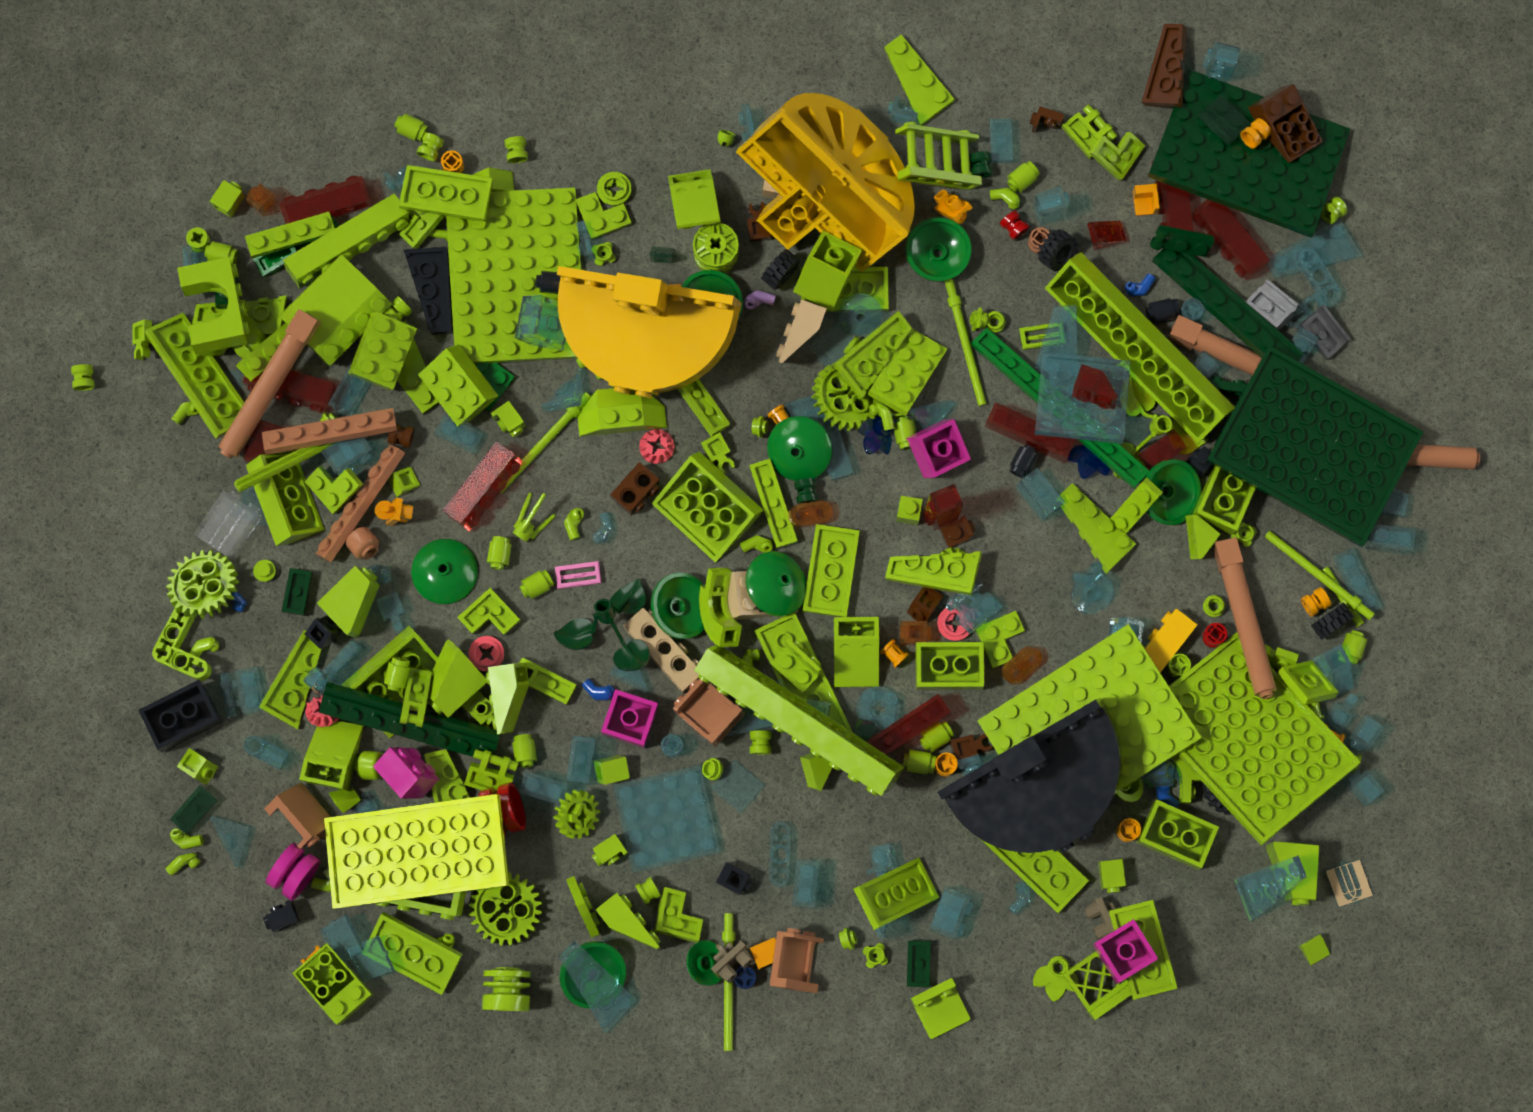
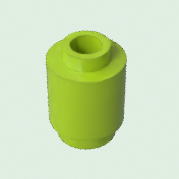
[394,113,428,142]
[1007,161,1040,193]
[204,241,239,265]
[893,416,917,450]
[487,536,512,570]
[519,570,554,600]
[1340,630,1367,665]
[384,656,411,691]
[919,721,954,752]
[512,734,537,768]
[903,749,936,775]

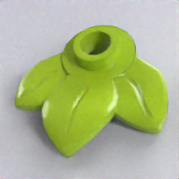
[1033,956,1078,1002]

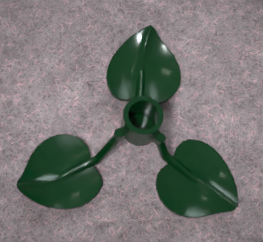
[553,578,650,671]

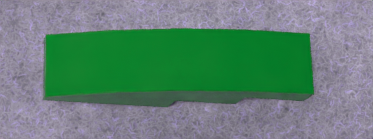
[253,215,339,277]

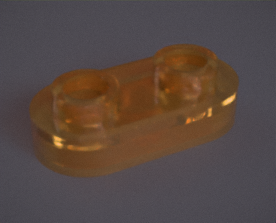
[788,501,833,527]
[1002,646,1042,684]

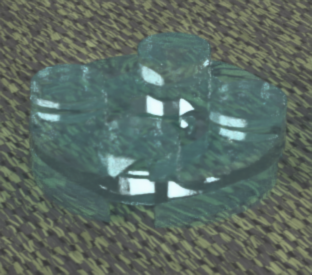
[856,686,900,732]

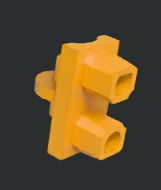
[934,189,972,224]
[375,498,413,526]

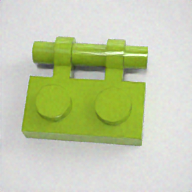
[1061,104,1117,160]
[464,749,518,791]

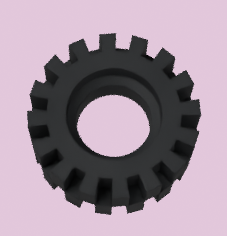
[1038,229,1079,272]
[761,249,800,290]
[1311,602,1354,640]

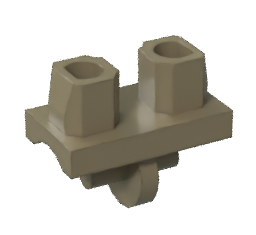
[1084,897,1116,939]
[711,941,753,983]

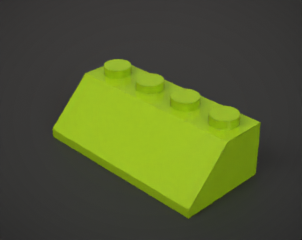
[246,450,325,546]

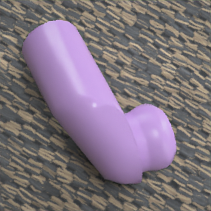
[744,290,776,310]

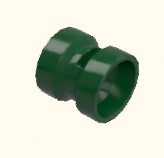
[970,151,993,178]
[794,478,819,505]

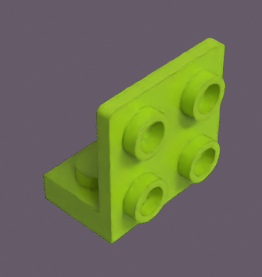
[770,639,821,694]
[910,978,970,1039]

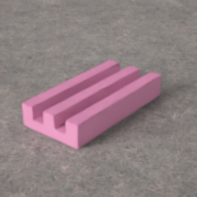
[555,561,602,589]

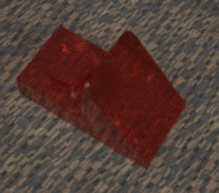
[1087,220,1127,250]
[1138,429,1187,471]

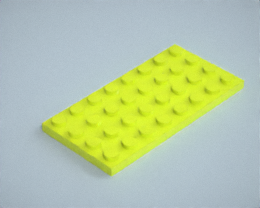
[324,794,509,909]

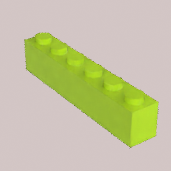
[283,193,410,289]

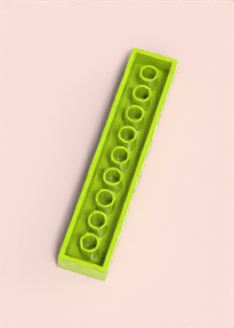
[1045,252,1234,444]
[694,645,905,796]

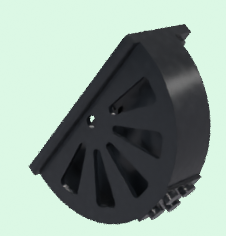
[937,698,1122,853]

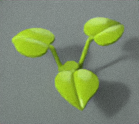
[1113,376,1208,479]

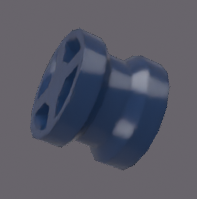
[734,966,756,989]

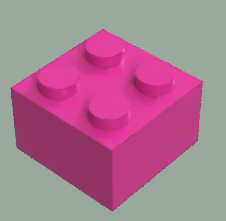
[907,419,971,478]
[601,689,659,749]
[373,747,439,799]
[1093,919,1158,984]

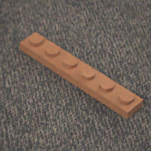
[262,408,397,455]
[315,445,405,563]

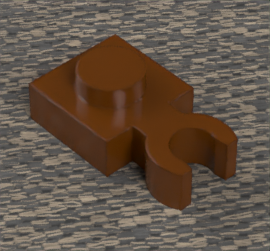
[747,202,771,242]
[950,734,992,762]

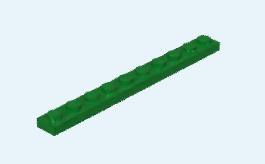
[971,328,1149,489]

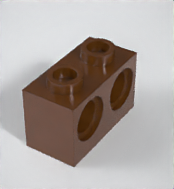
[610,462,660,515]

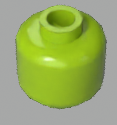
[354,751,383,780]

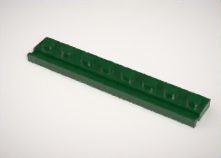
[1152,249,1304,361]
[319,682,500,757]

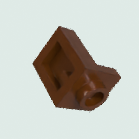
[1029,106,1064,133]
[940,516,976,548]
[907,587,943,624]

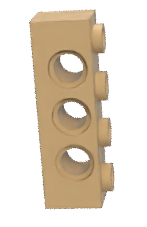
[623,608,700,693]

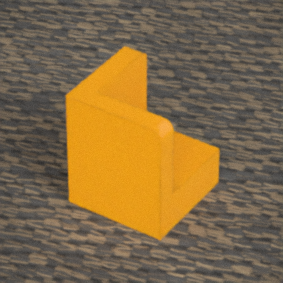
[1132,183,1160,216]
[750,937,776,970]

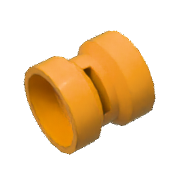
[1240,118,1271,149]
[441,150,464,173]
[1300,587,1331,617]
[935,752,958,777]
[1116,818,1141,842]

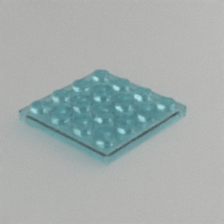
[1035,352,1130,444]
[613,765,721,873]

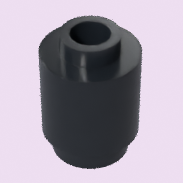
[535,271,560,294]
[1146,298,1180,324]
[1009,444,1039,479]

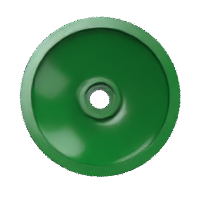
[906,218,971,282]
[681,270,743,319]
[767,416,833,481]
[1145,459,1201,525]
[411,539,478,604]
[746,551,807,617]
[651,572,704,639]
[559,941,626,1008]

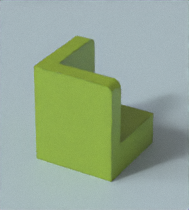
[594,755,630,785]

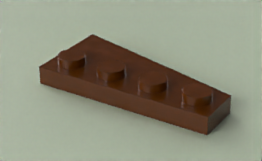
[1141,24,1187,107]

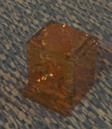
[246,183,277,216]
[899,621,931,646]

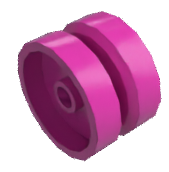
[265,842,321,901]

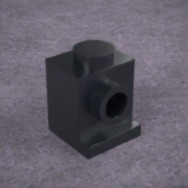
[1186,446,1212,478]
[305,615,342,649]
[716,862,752,896]
[263,900,301,933]

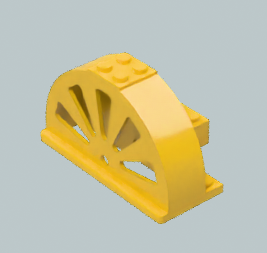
[736,93,915,272]
[557,266,742,398]

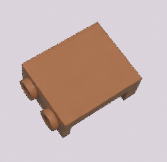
[673,678,745,747]
[264,782,331,849]
[770,928,824,993]

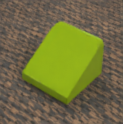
[388,466,421,497]
[329,788,361,813]
[1299,934,1330,966]

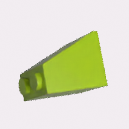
[793,230,862,311]
[317,566,380,638]
[427,639,487,717]
[1266,841,1319,906]

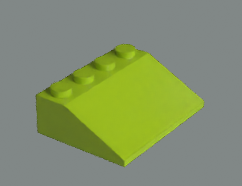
[279,254,392,366]
[651,451,764,563]
[341,626,438,738]

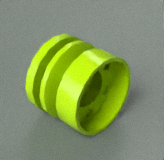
[693,223,739,274]
[482,967,531,1011]

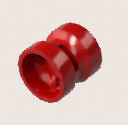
[999,210,1030,241]
[1202,623,1227,648]

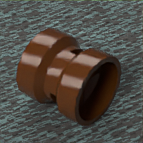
[388,423,415,448]

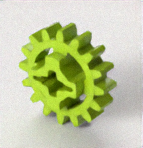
[553,789,600,839]

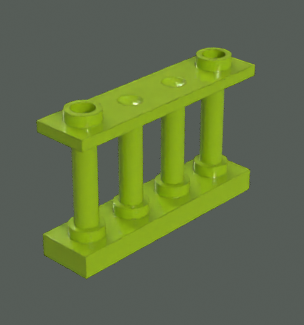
[895,122,982,190]

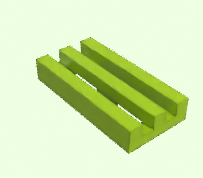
[1019,322,1066,350]

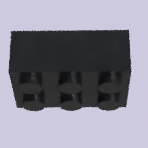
[138,680,223,753]

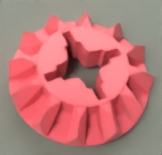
[639,429,674,464]
[937,605,973,641]
[469,636,504,671]
[305,694,339,727]

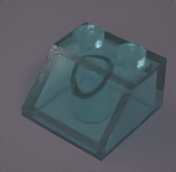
[515,295,566,351]

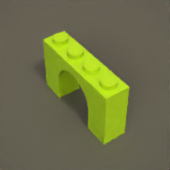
[177,257,250,355]

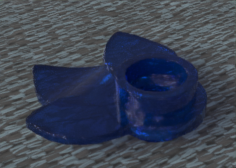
[859,416,892,455]
[1068,445,1110,479]

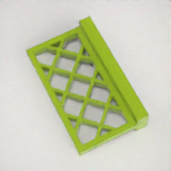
[1062,950,1131,1020]

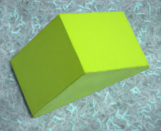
[473,167,514,192]
[1185,515,1220,560]
[800,753,833,791]

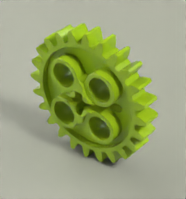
[811,362,879,431]
[166,550,239,619]
[469,872,542,946]

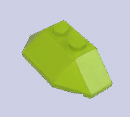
[577,388,667,437]

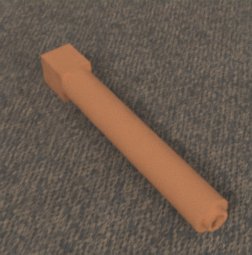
[218,309,321,459]
[1167,315,1261,375]
[1406,444,1480,470]
[1213,537,1277,699]

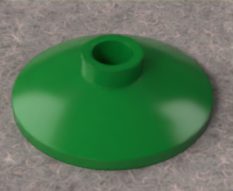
[687,940,722,986]

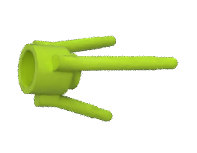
[512,492,556,542]

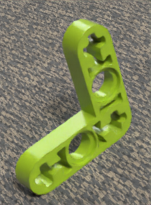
[152,608,212,681]

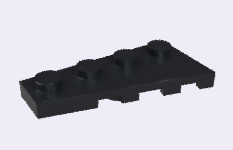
[404,247,453,335]

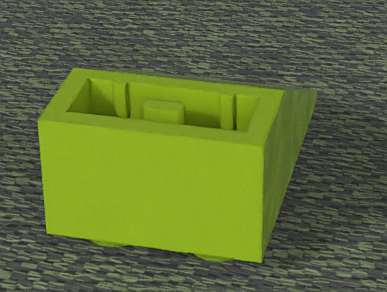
[668,169,721,229]
[833,617,879,687]
[486,662,529,734]
[299,721,364,791]
[596,893,661,950]
[292,943,374,1026]

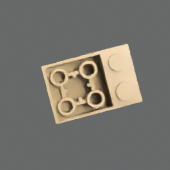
[776,299,826,363]
[728,571,798,620]

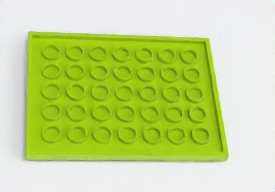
[446,187,581,364]
[977,624,1202,793]
[1169,632,1361,846]

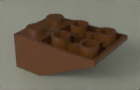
[1248,84,1323,163]

